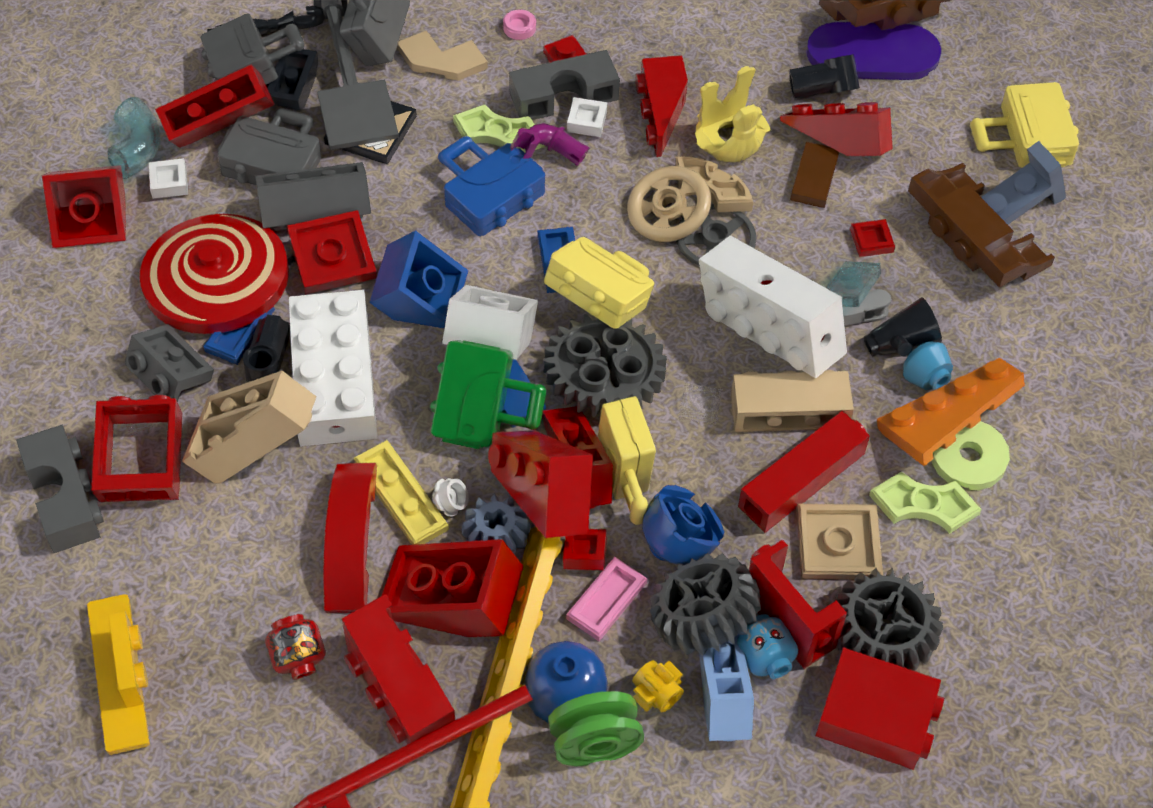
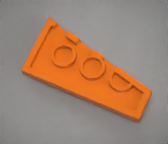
[877,358,1025,466]

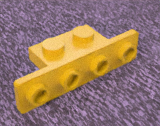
[87,594,150,755]

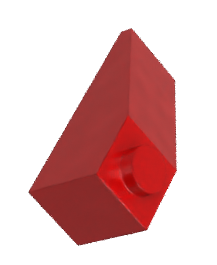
[542,406,613,509]

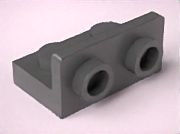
[125,324,214,402]

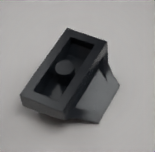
[266,46,318,110]

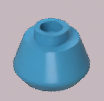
[903,341,953,390]

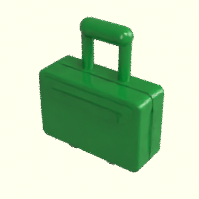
[430,340,546,449]

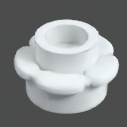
[432,478,469,517]

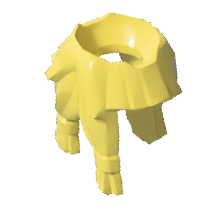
[695,66,771,162]

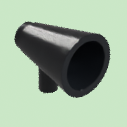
[864,297,942,357]

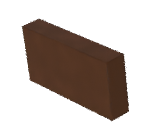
[790,142,839,208]

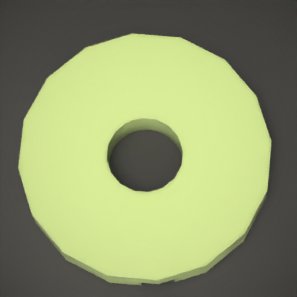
[931,421,1010,491]

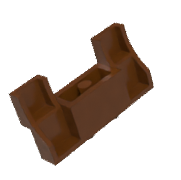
[819,0,952,30]
[908,163,1055,288]

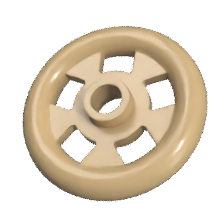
[627,166,711,242]

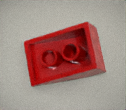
[382,539,524,637]

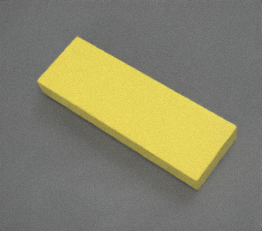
[354,440,449,545]

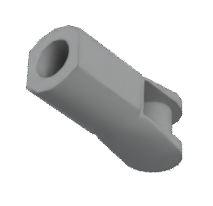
[842,289,891,326]

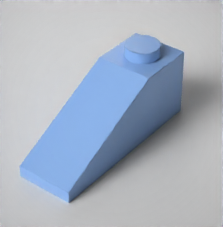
[699,634,754,742]

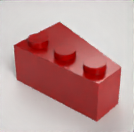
[488,430,593,538]
[341,594,455,744]

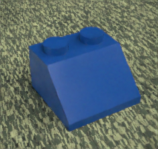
[369,230,469,329]

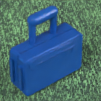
[438,136,545,236]

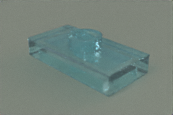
[826,261,881,307]

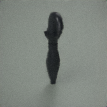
[207,6,325,35]

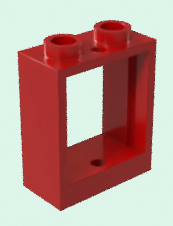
[91,395,183,502]

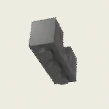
[509,50,620,120]
[16,424,104,553]

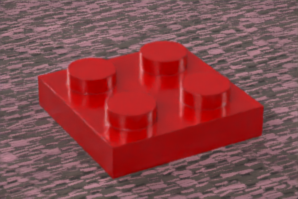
[287,210,377,295]

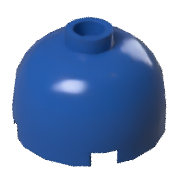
[642,485,724,566]
[524,641,608,723]

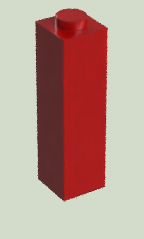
[738,411,870,533]

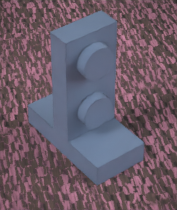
[981,141,1066,225]

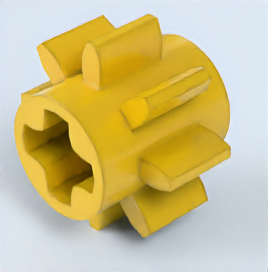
[632,660,684,713]

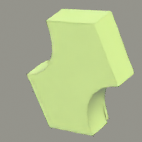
[453,105,545,153]
[869,472,982,534]

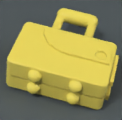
[970,82,1079,168]
[544,237,655,329]
[598,396,656,525]

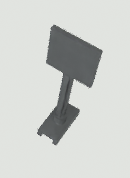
[312,0,399,150]

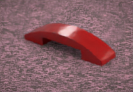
[323,463,377,613]

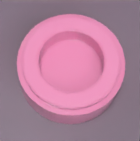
[503,10,536,40]

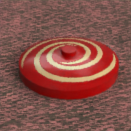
[140,214,289,334]

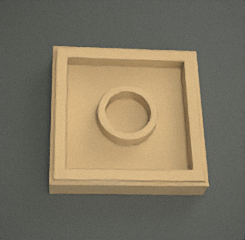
[797,504,883,580]

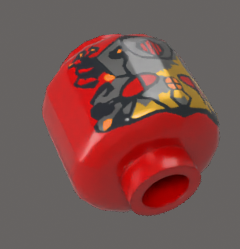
[265,614,326,680]

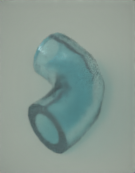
[107,97,161,179]

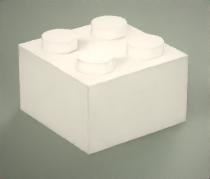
[442,285,538,360]

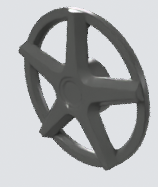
[676,204,757,266]

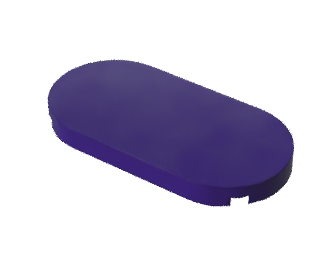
[807,22,941,80]

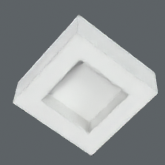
[567,97,607,137]
[149,158,188,199]

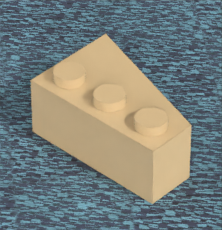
[182,371,317,483]

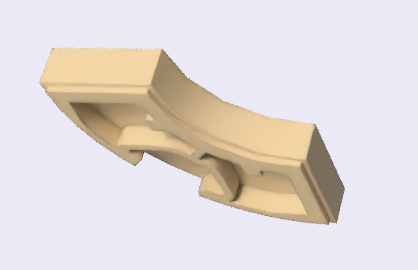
[675,157,753,212]

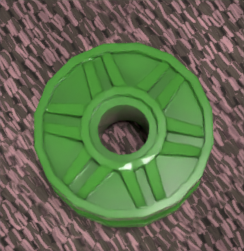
[548,691,644,767]

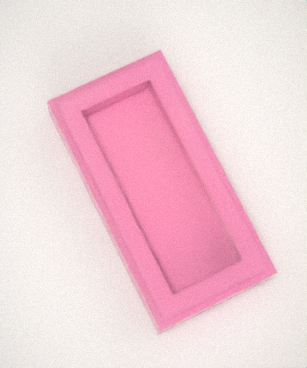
[566,557,647,641]

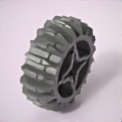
[649,553,761,656]
[834,568,943,671]

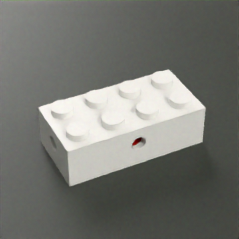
[699,235,847,378]
[289,290,377,446]

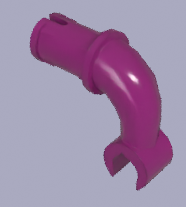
[510,123,590,166]

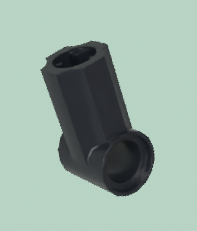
[789,54,860,99]
[243,314,291,383]

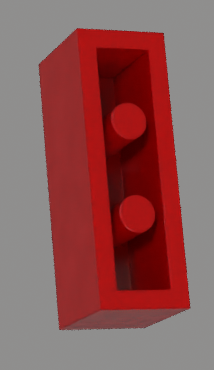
[155,64,275,148]

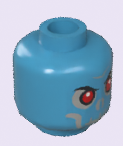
[737,614,799,679]

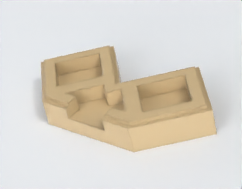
[397,30,488,81]

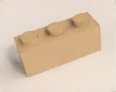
[731,370,854,432]

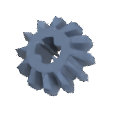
[462,493,530,556]

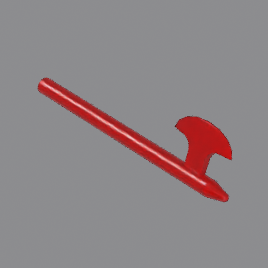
[293,685,533,808]

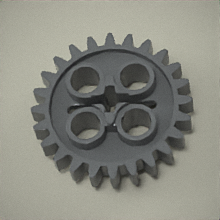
[543,314,667,417]

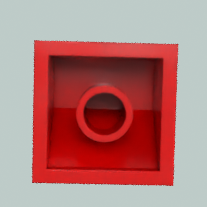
[42,165,126,248]

